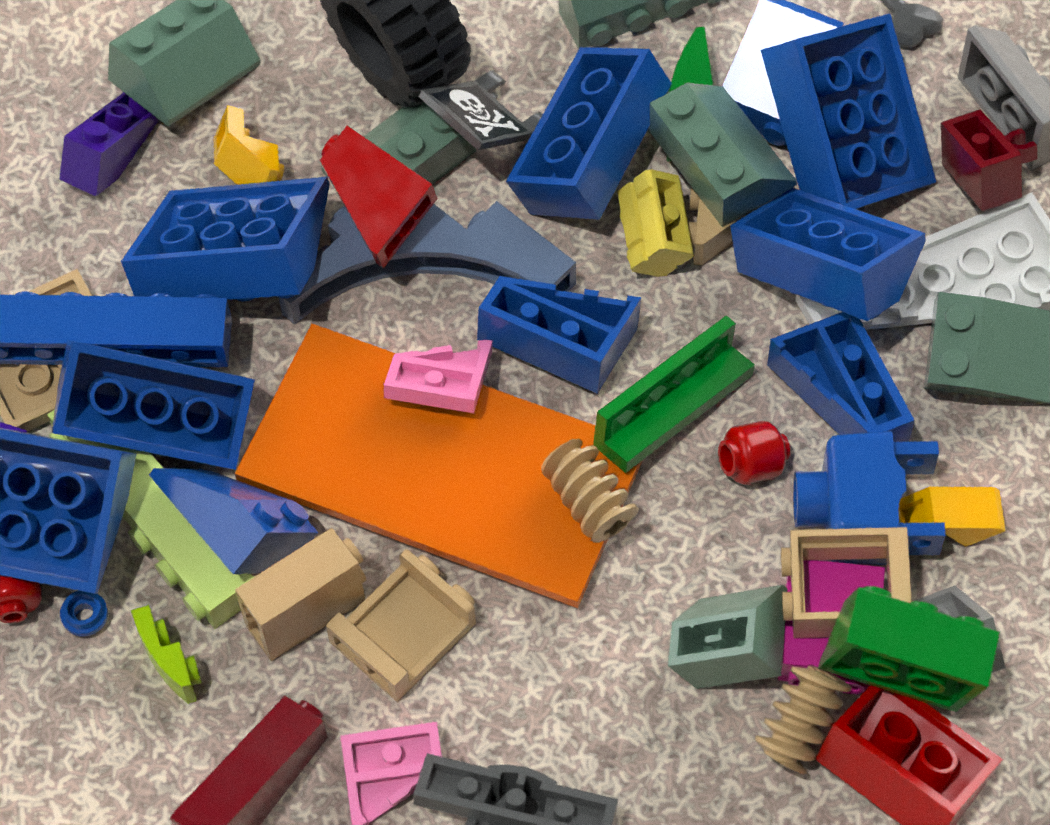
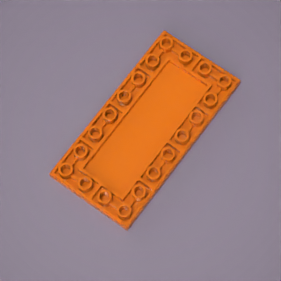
[235,323,643,608]

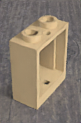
[781,527,912,638]

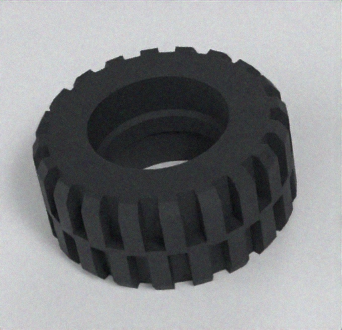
[320,0,471,107]

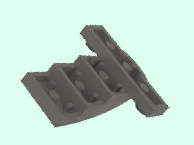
[413,753,618,825]

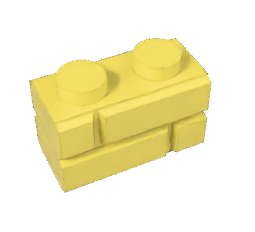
[617,169,694,277]

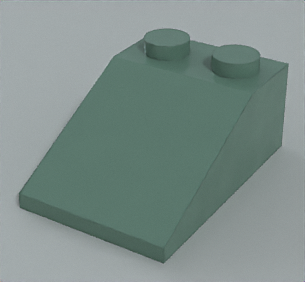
[924,292,1050,404]

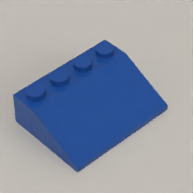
[760,13,937,209]
[121,177,330,302]
[0,428,136,594]

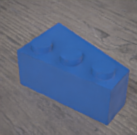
[477,276,641,394]
[767,312,915,442]

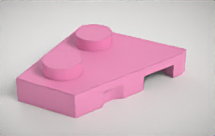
[384,340,492,413]
[340,722,442,825]

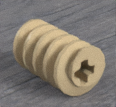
[541,439,639,543]
[754,665,852,775]

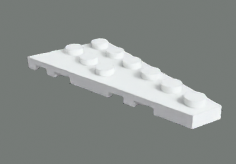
[795,192,1050,330]

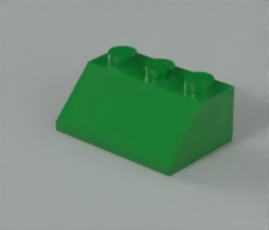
[818,586,1000,712]

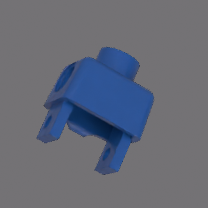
[793,431,946,566]

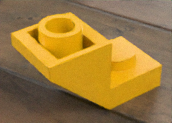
[213,105,284,185]
[898,487,1006,547]

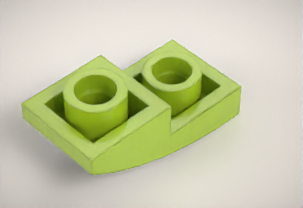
[131,605,202,704]

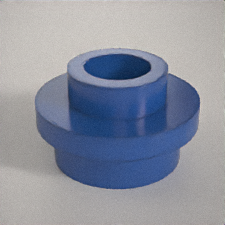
[60,590,108,637]

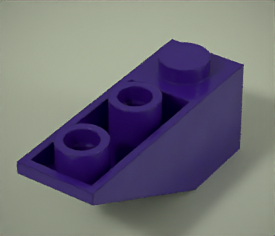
[59,92,159,196]

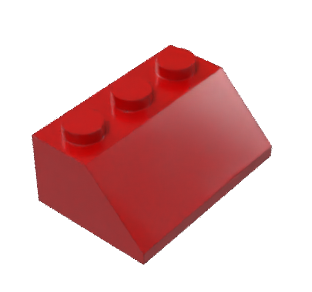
[815,685,1003,825]

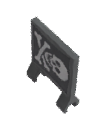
[418,70,543,150]

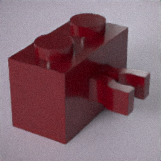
[940,109,1037,211]

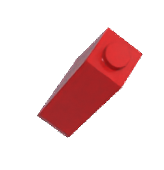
[320,126,438,268]

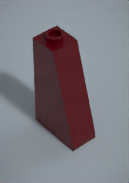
[170,695,328,825]

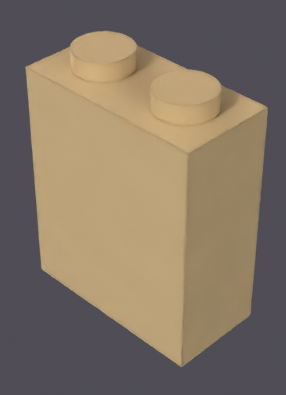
[235,528,367,662]

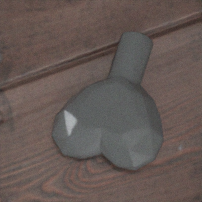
[881,0,944,48]

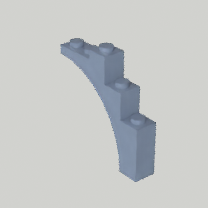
[279,201,576,325]

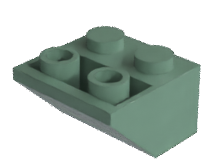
[668,584,787,689]

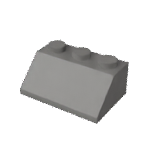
[957,25,1050,171]

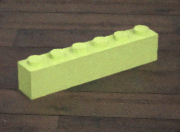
[47,410,254,629]

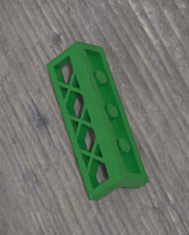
[593,315,755,473]

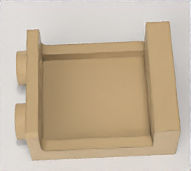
[326,549,476,702]

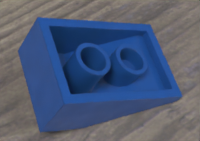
[149,468,319,574]

